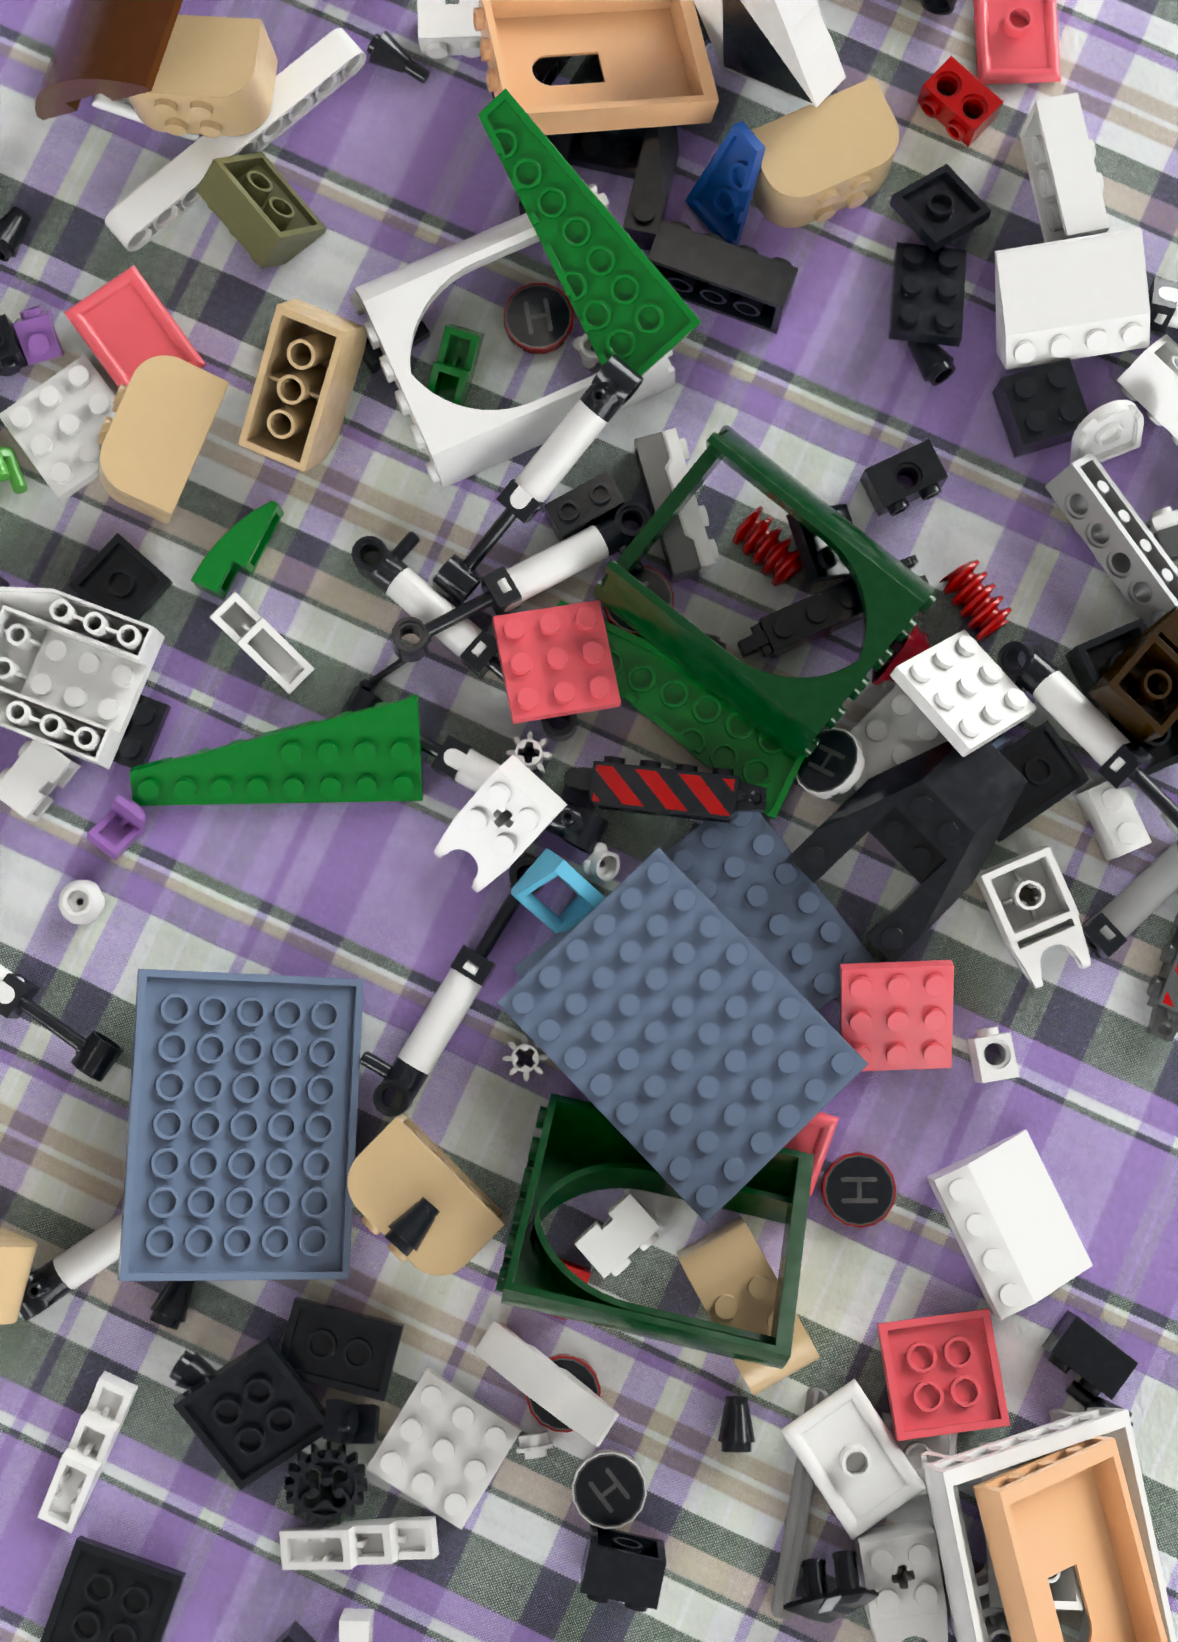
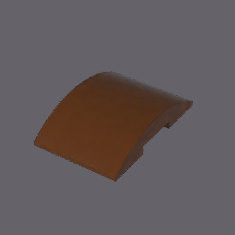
[35,0,183,120]

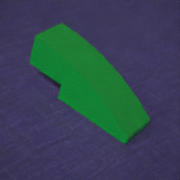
[427,324,484,406]
[191,500,284,601]

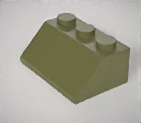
[196,152,327,269]

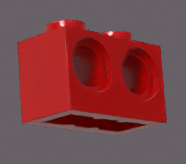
[917,56,1004,147]

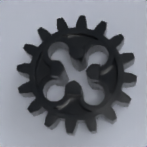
[284,1441,367,1527]

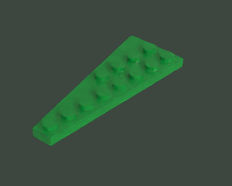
[478,88,702,376]
[557,600,805,820]
[129,695,424,806]

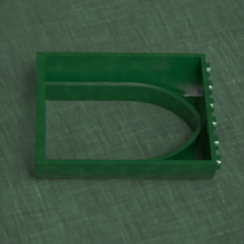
[593,425,938,760]
[495,1093,814,1369]

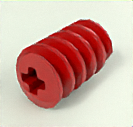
[732,506,803,587]
[939,559,1012,642]

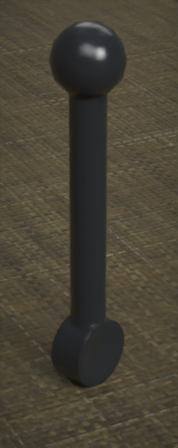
[359,644,416,692]

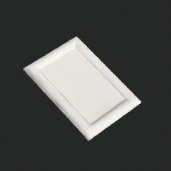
[780,1378,926,1540]

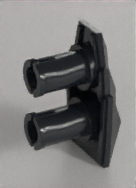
[783,1550,879,1624]

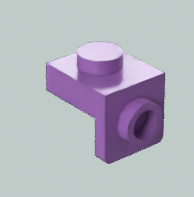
[13,306,64,365]
[87,795,146,861]

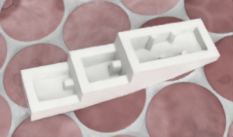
[474,1320,619,1447]
[38,1371,139,1533]
[279,1516,439,1570]

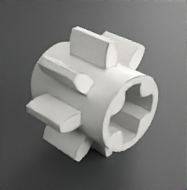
[506,731,552,774]
[503,1035,549,1081]

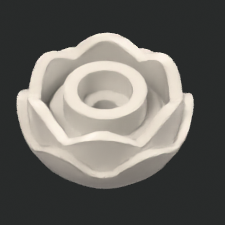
[58,880,105,924]

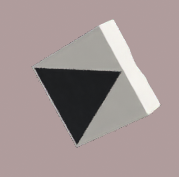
[693,0,846,107]

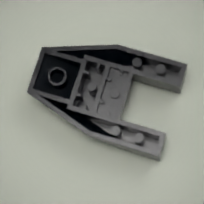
[519,54,679,251]
[789,741,1028,962]

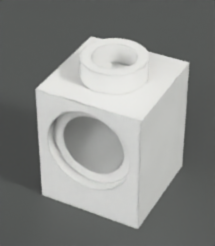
[967,1026,1019,1083]

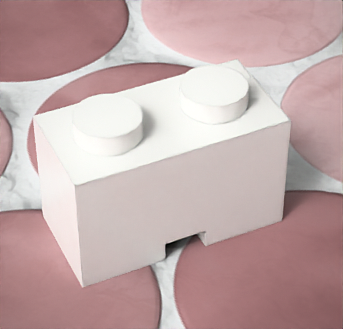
[417,0,482,59]
[0,739,81,823]
[1076,781,1152,861]
[574,1190,660,1279]

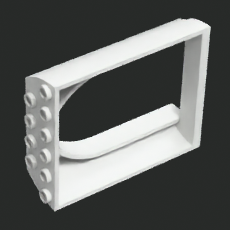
[349,184,675,488]
[921,1407,1177,1642]

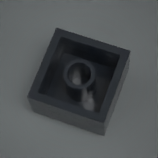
[992,358,1089,458]
[580,1524,666,1612]

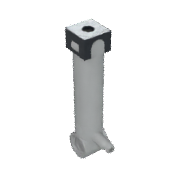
[1081,813,1178,959]

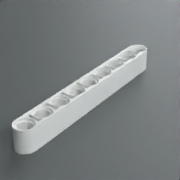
[105,28,366,252]

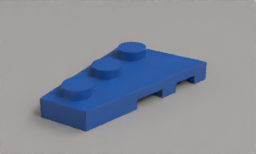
[685,121,766,246]

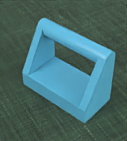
[511,848,605,934]

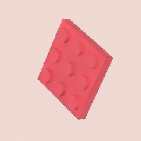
[492,600,621,724]
[839,960,954,1071]
[876,1309,1010,1441]

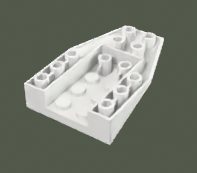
[0,587,165,769]

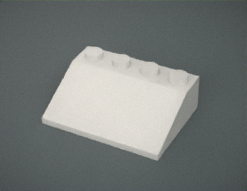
[995,227,1150,370]
[926,1129,1093,1320]

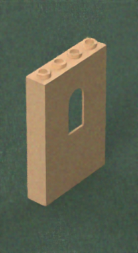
[473,0,719,135]
[973,1436,1167,1642]

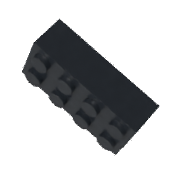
[648,219,798,334]
[1065,617,1178,775]

